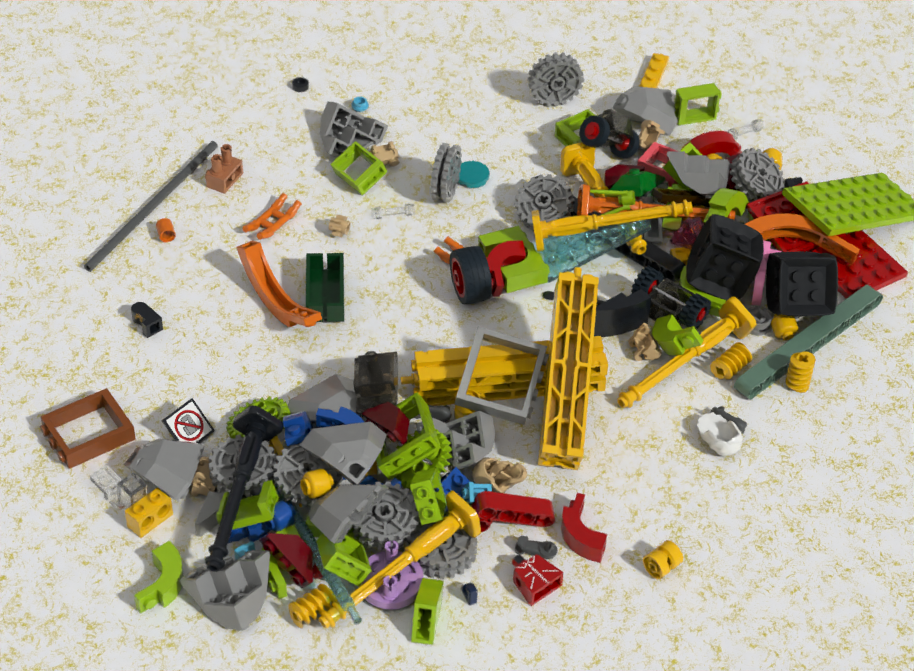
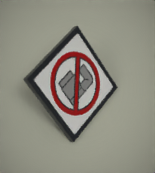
[161,398,215,443]

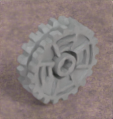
[527,52,584,106]
[430,143,462,202]
[730,148,785,201]
[515,174,575,231]
[209,435,277,498]
[273,443,343,507]
[351,481,419,551]
[408,513,477,579]

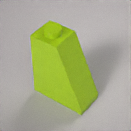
[411,578,444,645]

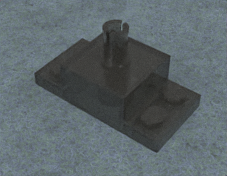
[354,351,398,417]

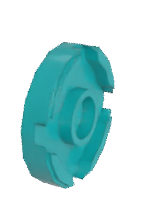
[458,161,490,188]

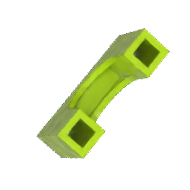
[478,225,550,293]

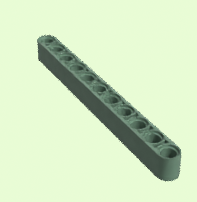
[734,285,883,399]

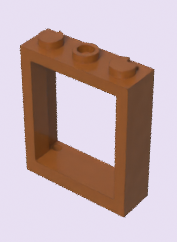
[40,388,136,469]

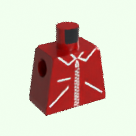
[512,554,563,606]

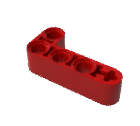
[471,491,555,532]

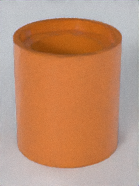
[156,218,176,242]

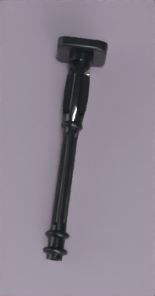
[205,406,284,572]

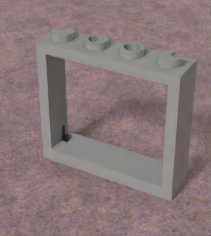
[455,326,549,425]

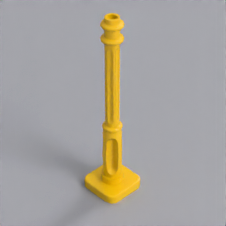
[560,142,647,255]
[531,199,693,252]
[617,296,757,408]
[318,490,481,629]

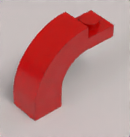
[681,131,742,156]
[487,240,526,297]
[561,492,608,563]

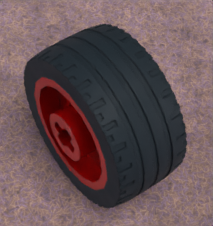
[450,246,492,304]

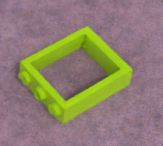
[376,392,441,480]

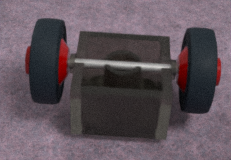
[579,109,640,159]

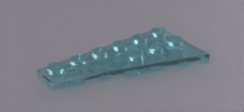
[543,219,652,283]

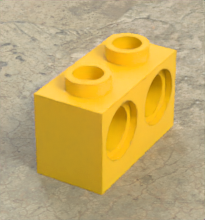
[125,487,173,538]

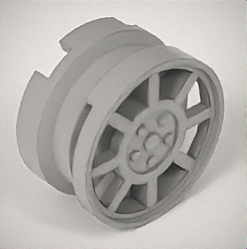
[748,306,772,336]

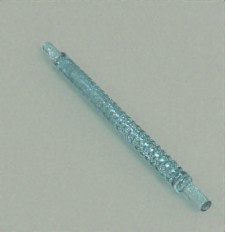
[274,485,362,624]

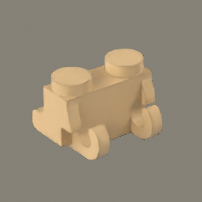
[639,120,665,150]
[369,141,400,166]
[628,323,662,361]
[191,457,216,497]

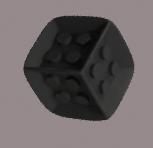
[686,214,764,301]
[766,252,838,316]

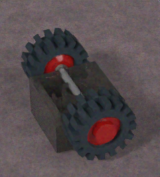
[631,266,711,329]

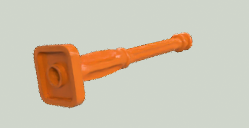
[577,184,735,220]

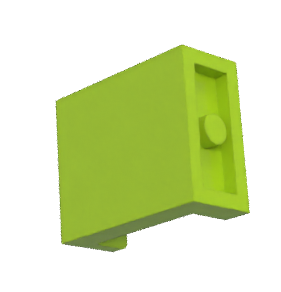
[216,480,279,530]

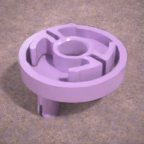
[359,541,424,609]

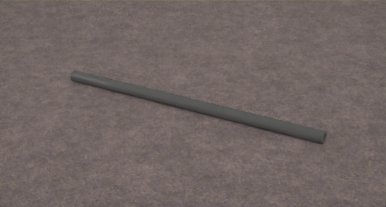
[84,141,218,272]

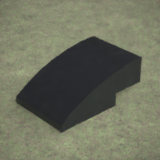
[594,289,651,337]

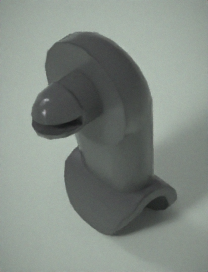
[414,405,452,422]
[711,406,747,434]
[515,536,558,559]

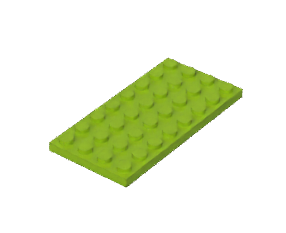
[782,173,914,236]

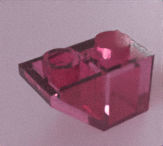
[669,217,704,249]

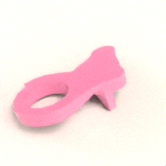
[751,240,782,306]

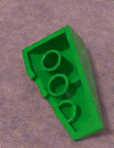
[610,169,666,197]

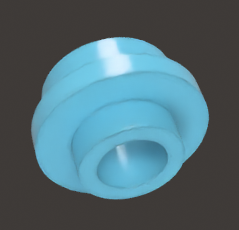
[352,96,368,112]

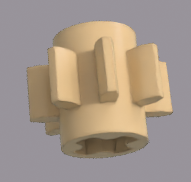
[328,214,351,237]

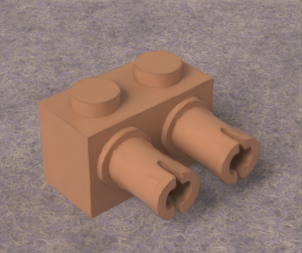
[205,144,243,194]

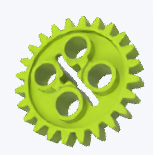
[226,396,291,439]
[394,428,452,491]

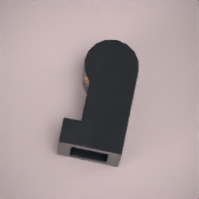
[131,302,163,338]

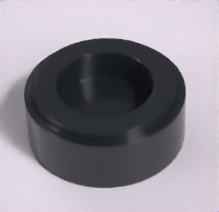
[292,77,309,92]

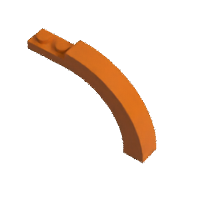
[745,214,860,265]
[236,240,322,327]

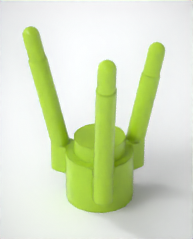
[590,189,635,215]

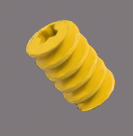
[710,342,752,380]
[785,351,816,393]
[289,584,338,628]

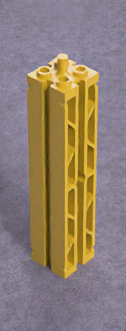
[537,267,599,470]
[401,336,608,406]

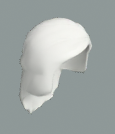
[697,412,743,456]

